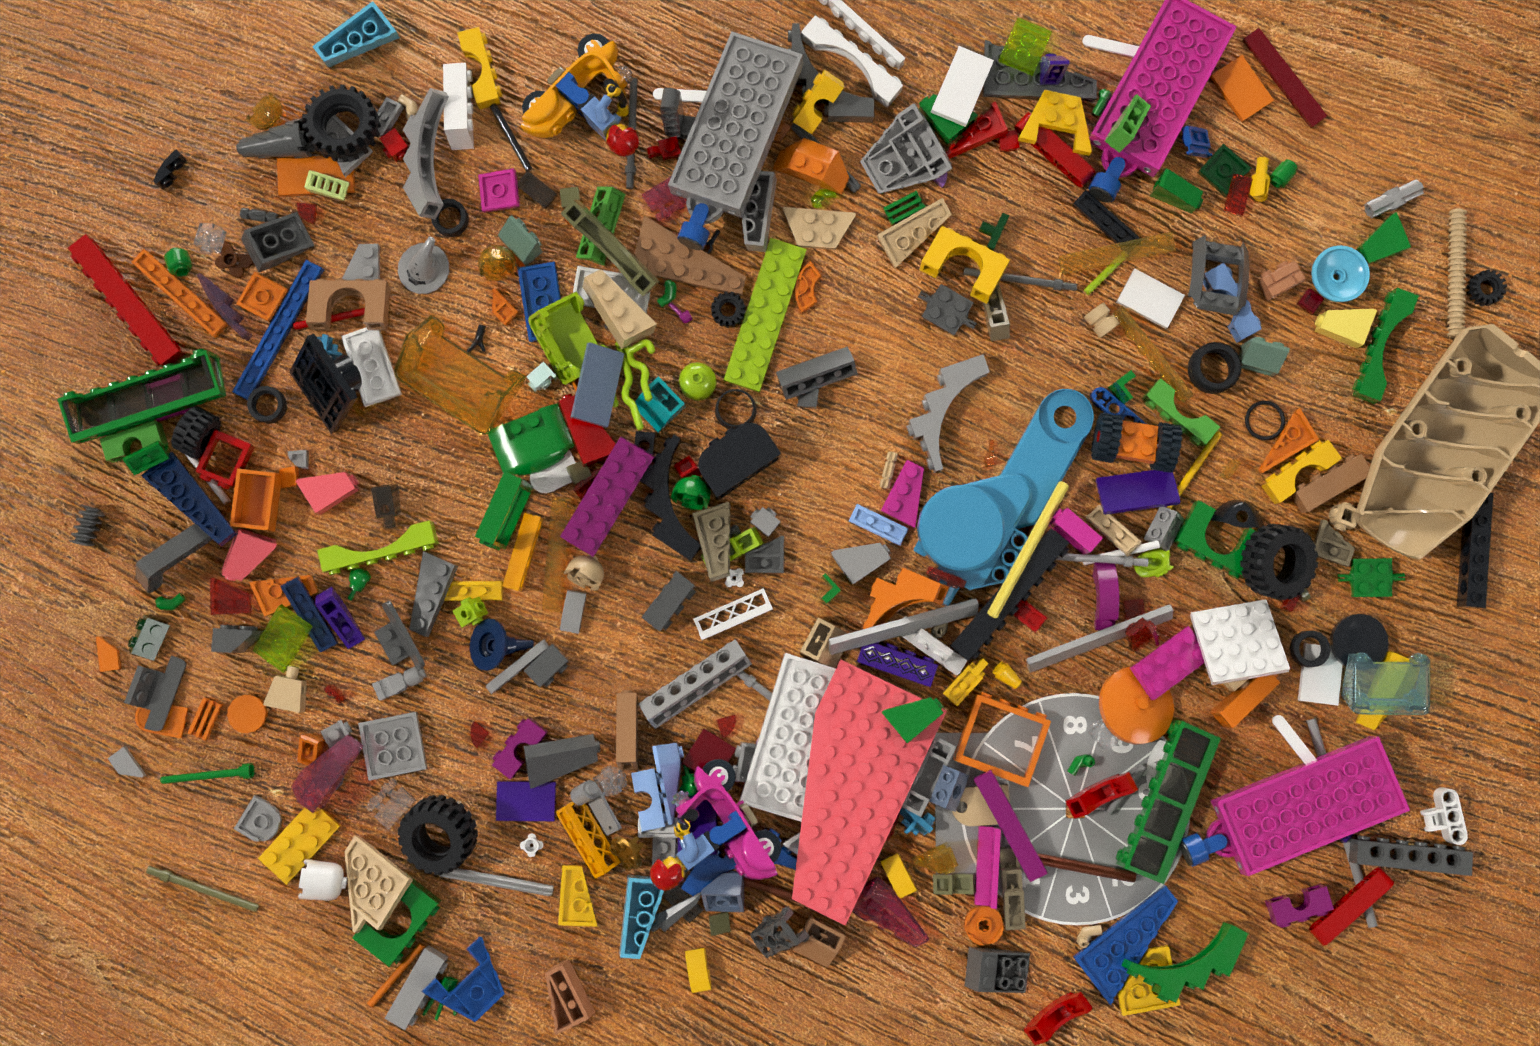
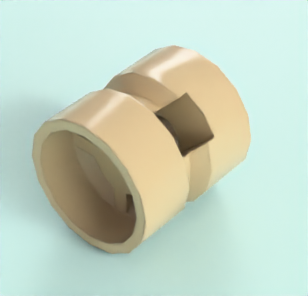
[1084,302,1120,338]

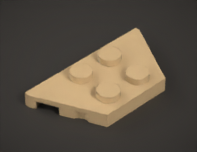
[783,207,856,250]

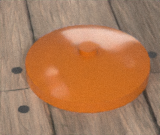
[1099,667,1174,745]

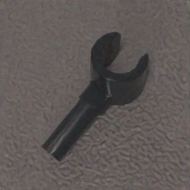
[702,230,720,254]

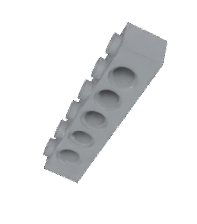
[639,639,752,729]

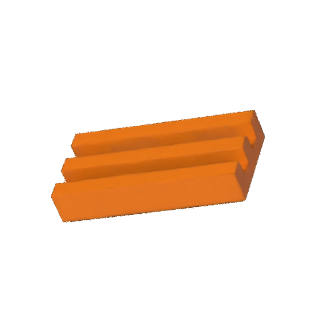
[188,697,223,741]

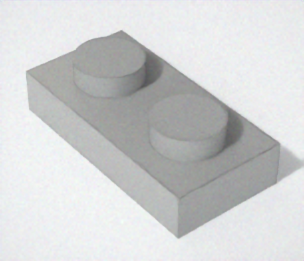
[377,97,404,137]

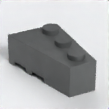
[641,571,696,632]

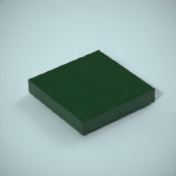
[1197,144,1252,197]

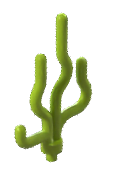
[613,339,655,430]

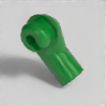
[656,280,677,308]
[1067,754,1095,776]

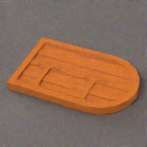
[135,705,189,738]

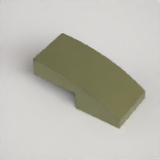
[933,873,975,895]

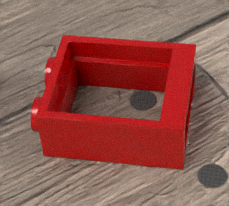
[195,430,255,490]

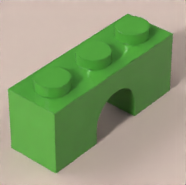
[100,420,168,463]

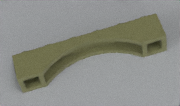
[561,199,660,296]

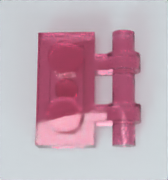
[642,176,687,222]

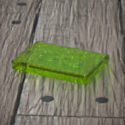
[998,17,1052,76]
[252,604,313,673]

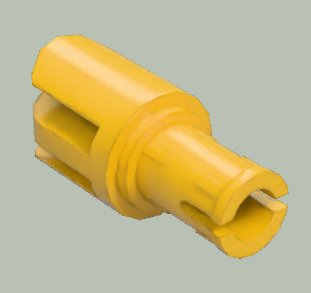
[1250,157,1271,202]

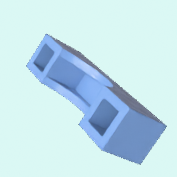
[1203,263,1262,343]

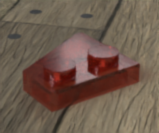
[926,565,966,589]
[210,578,252,615]

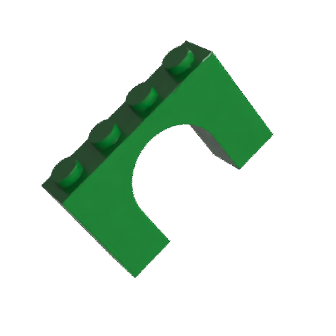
[1174,500,1255,579]
[352,872,442,967]

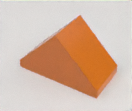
[297,733,326,768]

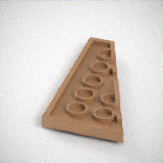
[635,216,746,296]

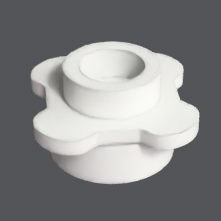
[725,568,744,587]
[520,833,543,857]

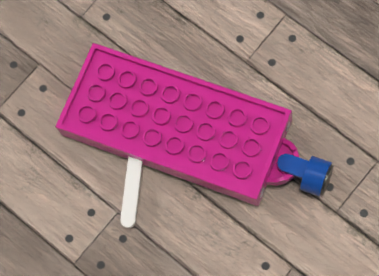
[1082,0,1237,203]
[1179,715,1410,876]

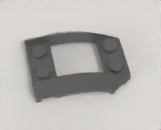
[1188,235,1249,315]

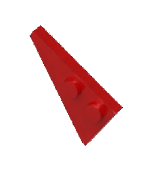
[946,101,1009,159]

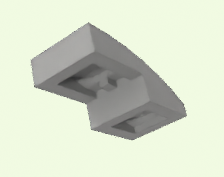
[560,590,587,634]

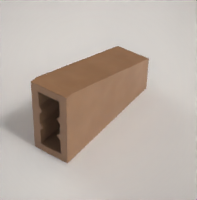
[616,690,639,771]

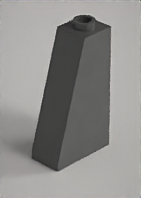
[524,734,601,789]

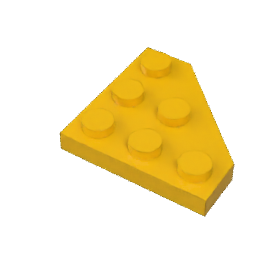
[1117,945,1180,1016]

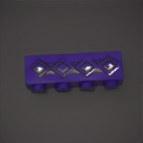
[856,642,938,687]

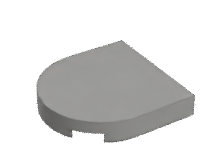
[234,795,282,842]

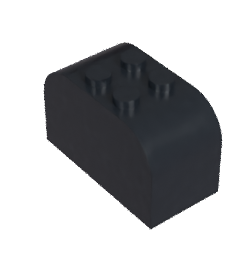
[699,423,782,501]

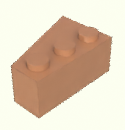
[545,959,595,1035]

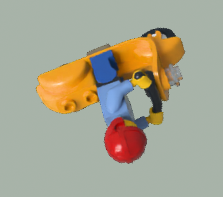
[521,33,639,157]

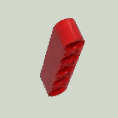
[1014,112,1096,188]
[1308,867,1395,946]

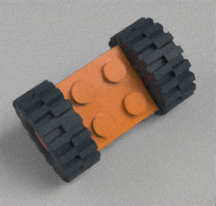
[1091,413,1182,473]

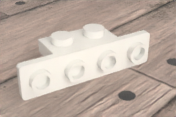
[901,616,967,675]

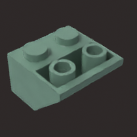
[498,215,543,266]
[1239,337,1290,377]

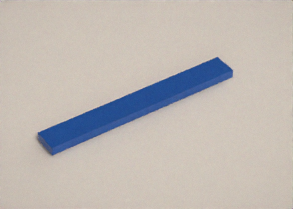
[232,260,324,400]

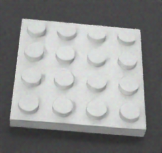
[1190,600,1290,685]

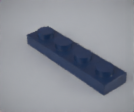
[280,576,338,653]

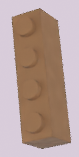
[1291,454,1370,513]

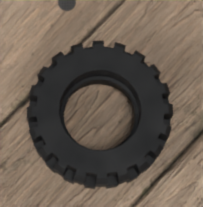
[1240,524,1318,600]
[398,795,478,875]

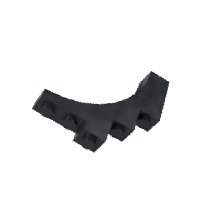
[640,434,701,562]

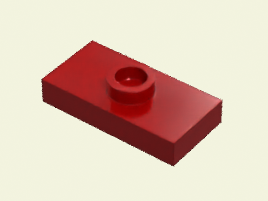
[1014,601,1048,634]

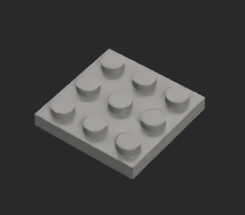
[358,712,428,781]

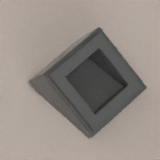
[797,389,819,409]

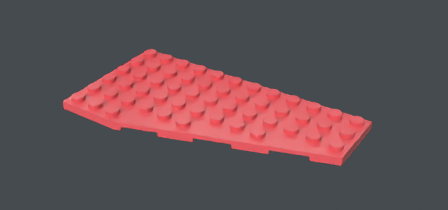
[792,660,947,925]

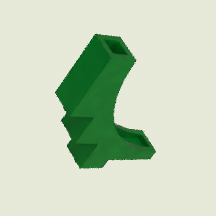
[1121,922,1249,1003]

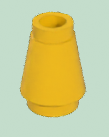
[992,661,1022,689]

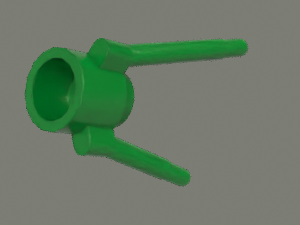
[422,976,459,1020]

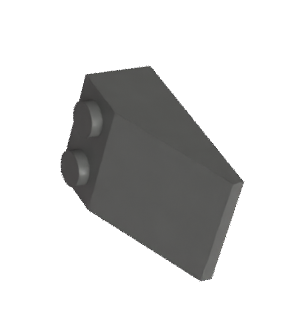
[241,212,314,272]

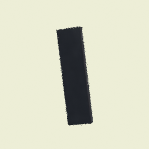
[1072,190,1142,255]

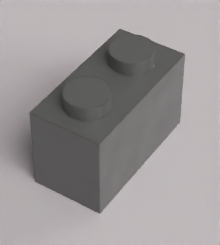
[524,644,570,688]

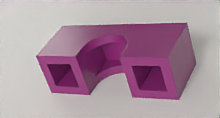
[492,718,548,779]
[1265,884,1334,928]

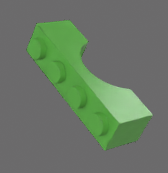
[1142,378,1220,447]

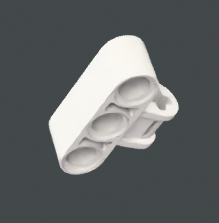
[1420,787,1468,845]

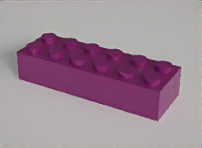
[560,436,655,557]

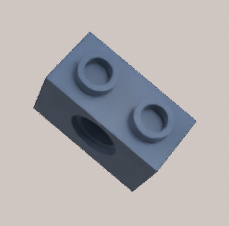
[929,765,970,812]

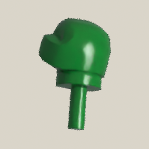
[347,568,371,601]
[679,764,698,797]

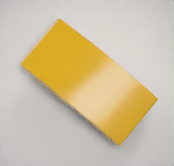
[881,853,917,899]
[685,948,712,993]

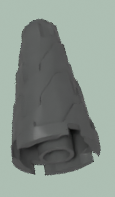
[236,118,315,158]

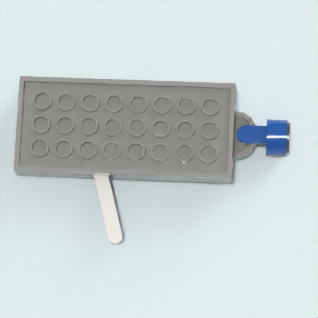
[653,31,804,250]

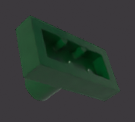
[978,213,1010,251]

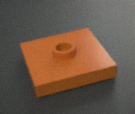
[236,271,289,323]

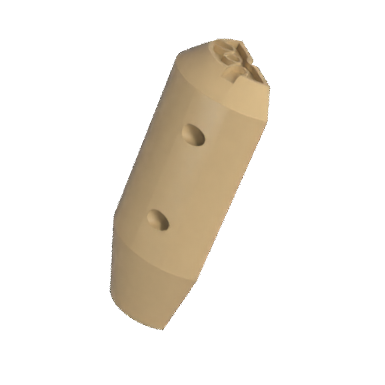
[1354,324,1540,560]

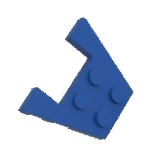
[421,936,505,1022]

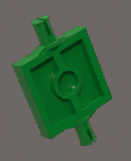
[1337,558,1405,597]

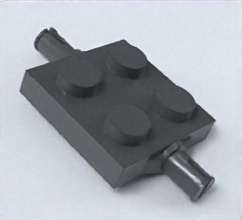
[918,284,977,336]

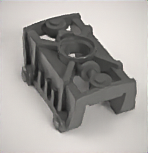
[750,906,810,958]

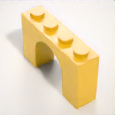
[919,226,1010,304]

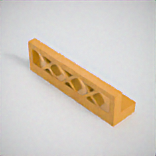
[502,513,544,592]
[555,801,621,879]

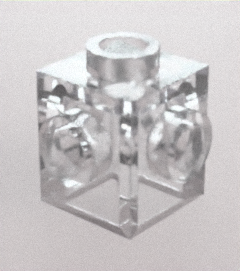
[193,223,227,254]
[593,766,627,796]

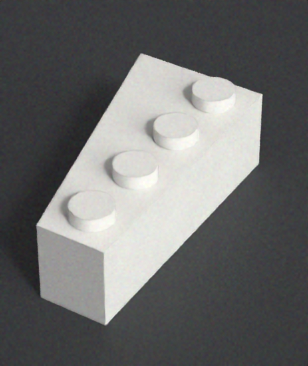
[443,63,474,150]

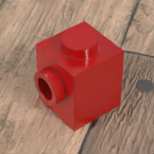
[379,128,409,162]

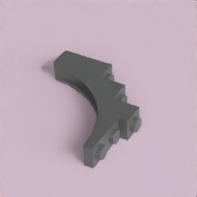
[788,23,874,123]

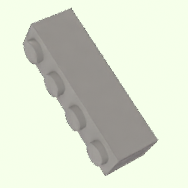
[384,945,448,1030]

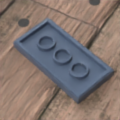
[571,342,624,428]

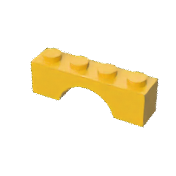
[457,27,503,110]
[1261,440,1342,504]

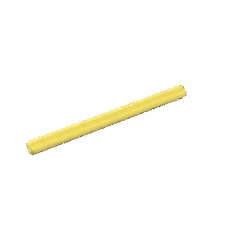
[987,481,1069,618]

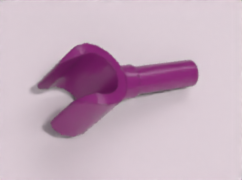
[668,302,692,324]

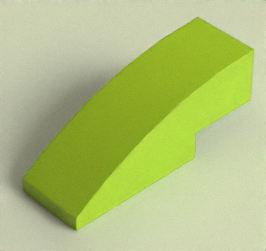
[701,527,764,565]

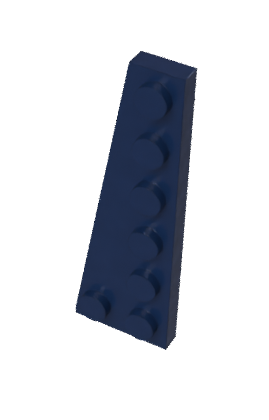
[141,452,237,546]

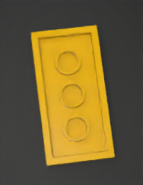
[258,799,342,885]

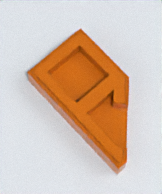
[492,288,519,326]
[96,636,122,672]

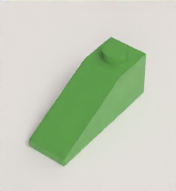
[1105,94,1151,153]

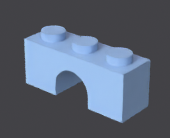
[631,768,668,832]

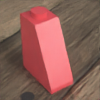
[296,472,359,515]
[222,528,277,581]

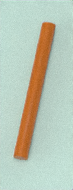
[367,942,425,1008]

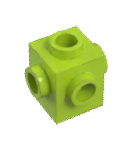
[453,597,488,628]

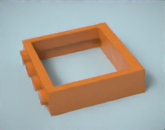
[953,692,1051,787]

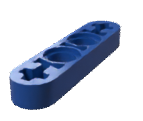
[1090,387,1146,424]

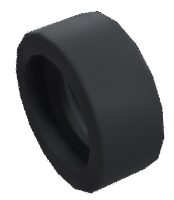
[431,199,469,237]
[247,386,287,424]
[1290,631,1331,667]

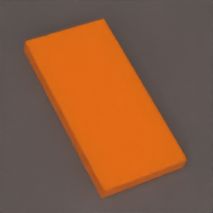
[277,156,355,197]

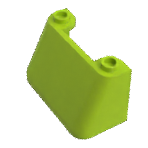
[528,291,610,385]

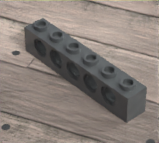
[1349,836,1473,876]

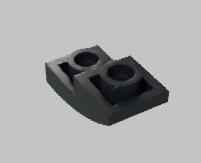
[153,149,187,190]

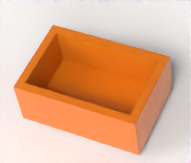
[230,469,282,532]

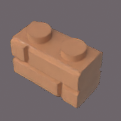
[1257,260,1305,301]

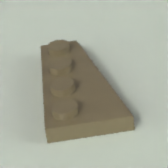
[693,501,731,582]

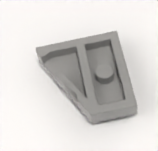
[342,244,380,280]

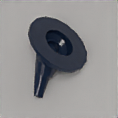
[470,619,534,671]

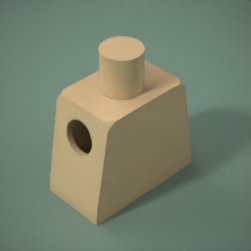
[263,666,307,713]

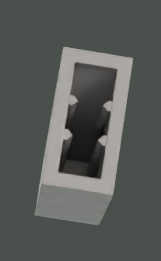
[830,543,891,585]

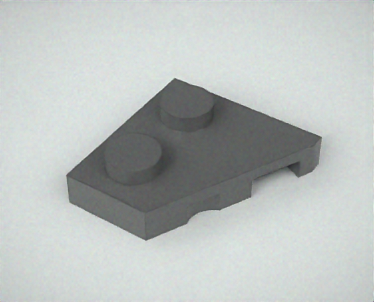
[745,536,784,573]

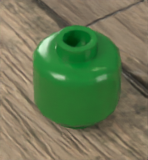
[164,247,193,277]

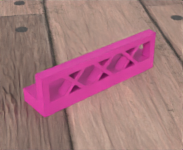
[974,826,1001,909]

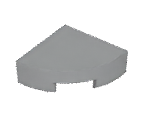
[287,450,309,469]

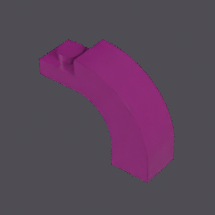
[1093,562,1119,630]

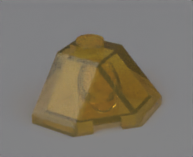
[912,842,958,875]

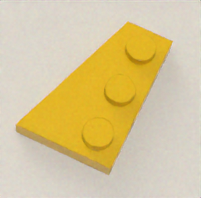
[558,865,597,927]

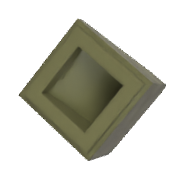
[709,912,731,936]

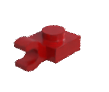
[647,136,681,161]

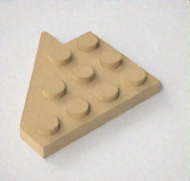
[344,835,413,933]

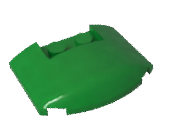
[487,403,575,476]

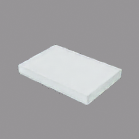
[1116,269,1185,329]
[1298,643,1342,706]

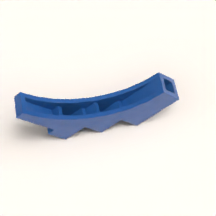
[681,828,797,896]

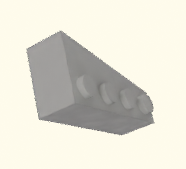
[742,171,777,252]

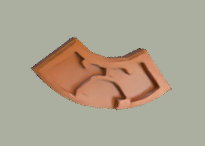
[795,261,822,314]

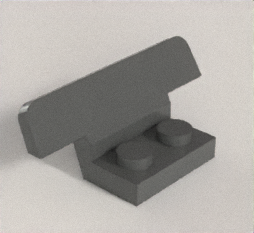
[374,601,425,671]
[124,655,187,731]

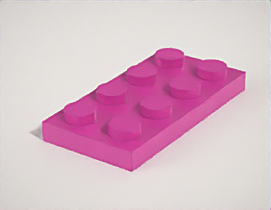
[1130,626,1205,700]

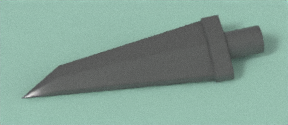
[650,892,701,932]

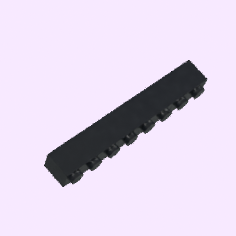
[950,528,1070,662]

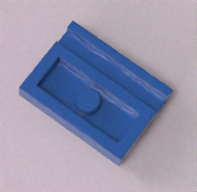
[1182,126,1212,158]

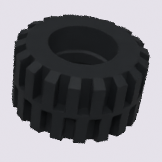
[171,406,221,459]

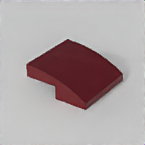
[682,728,736,772]

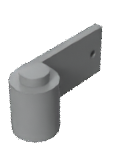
[570,780,622,836]

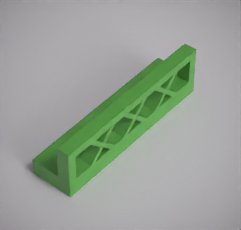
[576,186,626,265]

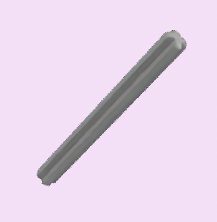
[439,868,554,896]

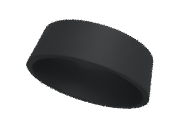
[715,389,757,429]

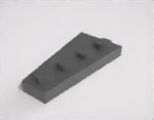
[409,551,458,637]

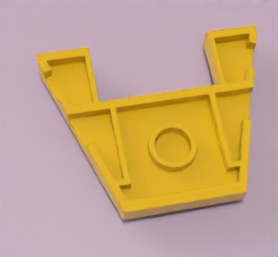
[1018,90,1092,156]

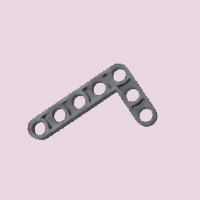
[660,88,696,140]
[136,524,213,594]

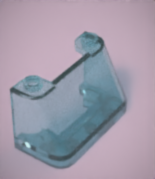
[1341,652,1430,715]

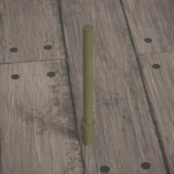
[146,866,260,912]

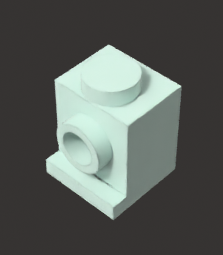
[527,362,559,392]

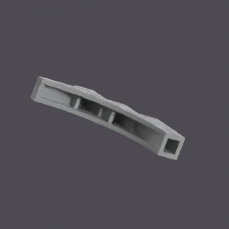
[403,88,449,219]
[906,354,990,473]

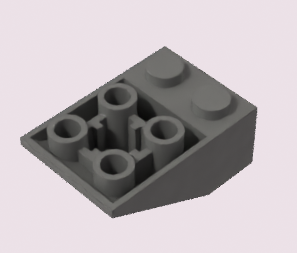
[964,947,1030,993]

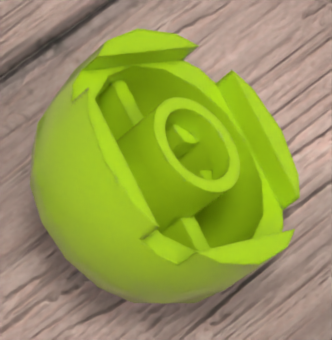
[679,362,717,401]

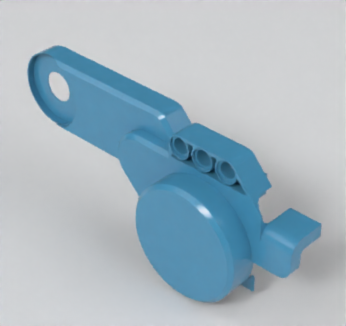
[913,389,1094,607]

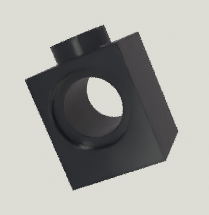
[634,431,656,456]

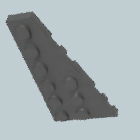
[983,40,1097,101]

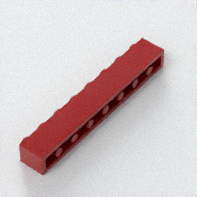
[68,234,185,366]

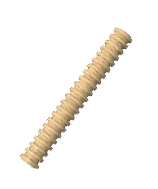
[1447,209,1467,338]

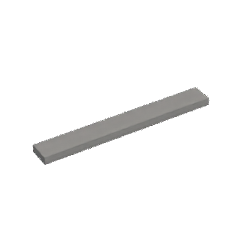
[829,599,979,655]
[1026,605,1173,673]

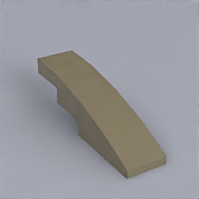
[1000,846,1026,930]

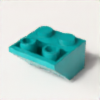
[635,376,686,433]

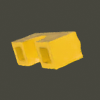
[792,70,844,134]

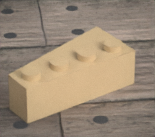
[582,269,657,349]

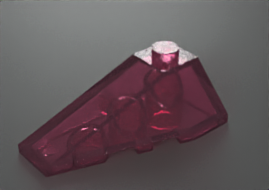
[291,734,364,813]
[852,876,929,947]

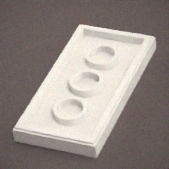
[931,46,994,127]
[573,266,650,313]
[341,327,402,407]

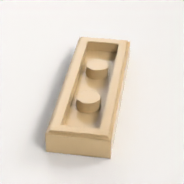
[1086,505,1142,557]

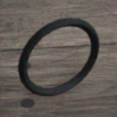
[1245,401,1285,440]

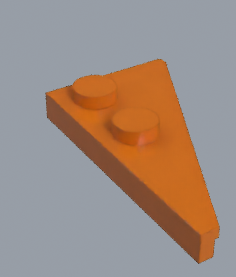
[1258,408,1319,474]

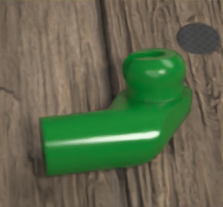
[1092,89,1112,116]
[155,593,186,611]

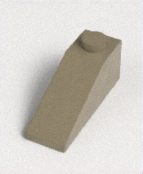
[983,283,1010,341]

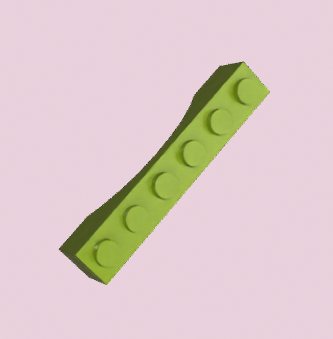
[317,520,439,575]

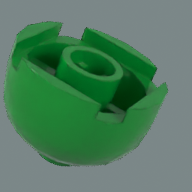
[671,475,711,510]

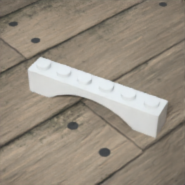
[801,15,903,108]

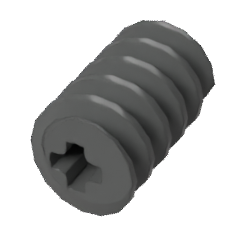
[69,504,105,546]

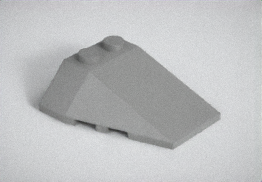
[860,103,953,194]
[902,737,956,817]

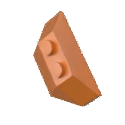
[773,138,849,195]

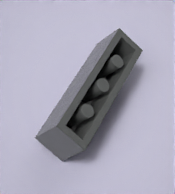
[776,346,858,400]

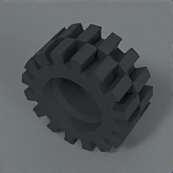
[1466,270,1507,306]
[711,291,745,328]

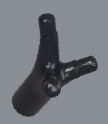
[466,325,486,353]

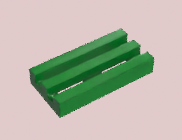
[883,190,926,225]

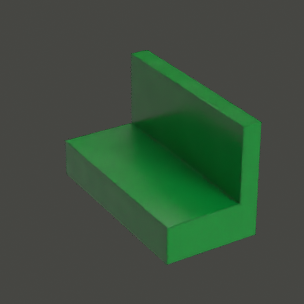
[1108,370,1136,404]
[123,440,170,476]
[821,573,841,604]

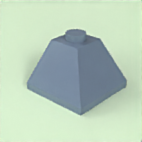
[701,871,744,912]

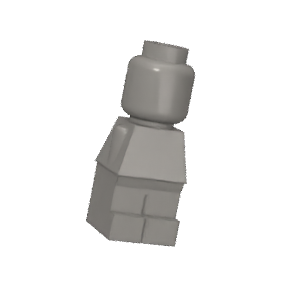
[372,666,427,701]

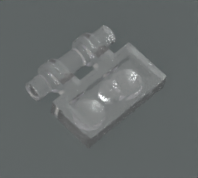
[365,778,416,830]

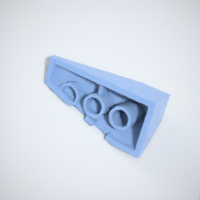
[652,743,684,825]

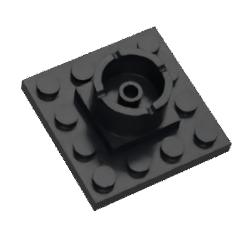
[289,333,362,434]

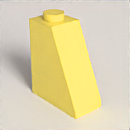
[1314,309,1377,348]

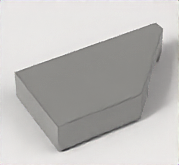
[108,746,146,778]

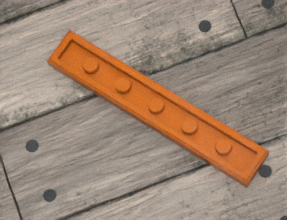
[131,249,229,338]

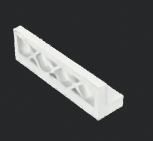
[693,588,773,640]

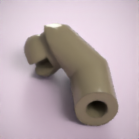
[931,623,948,638]

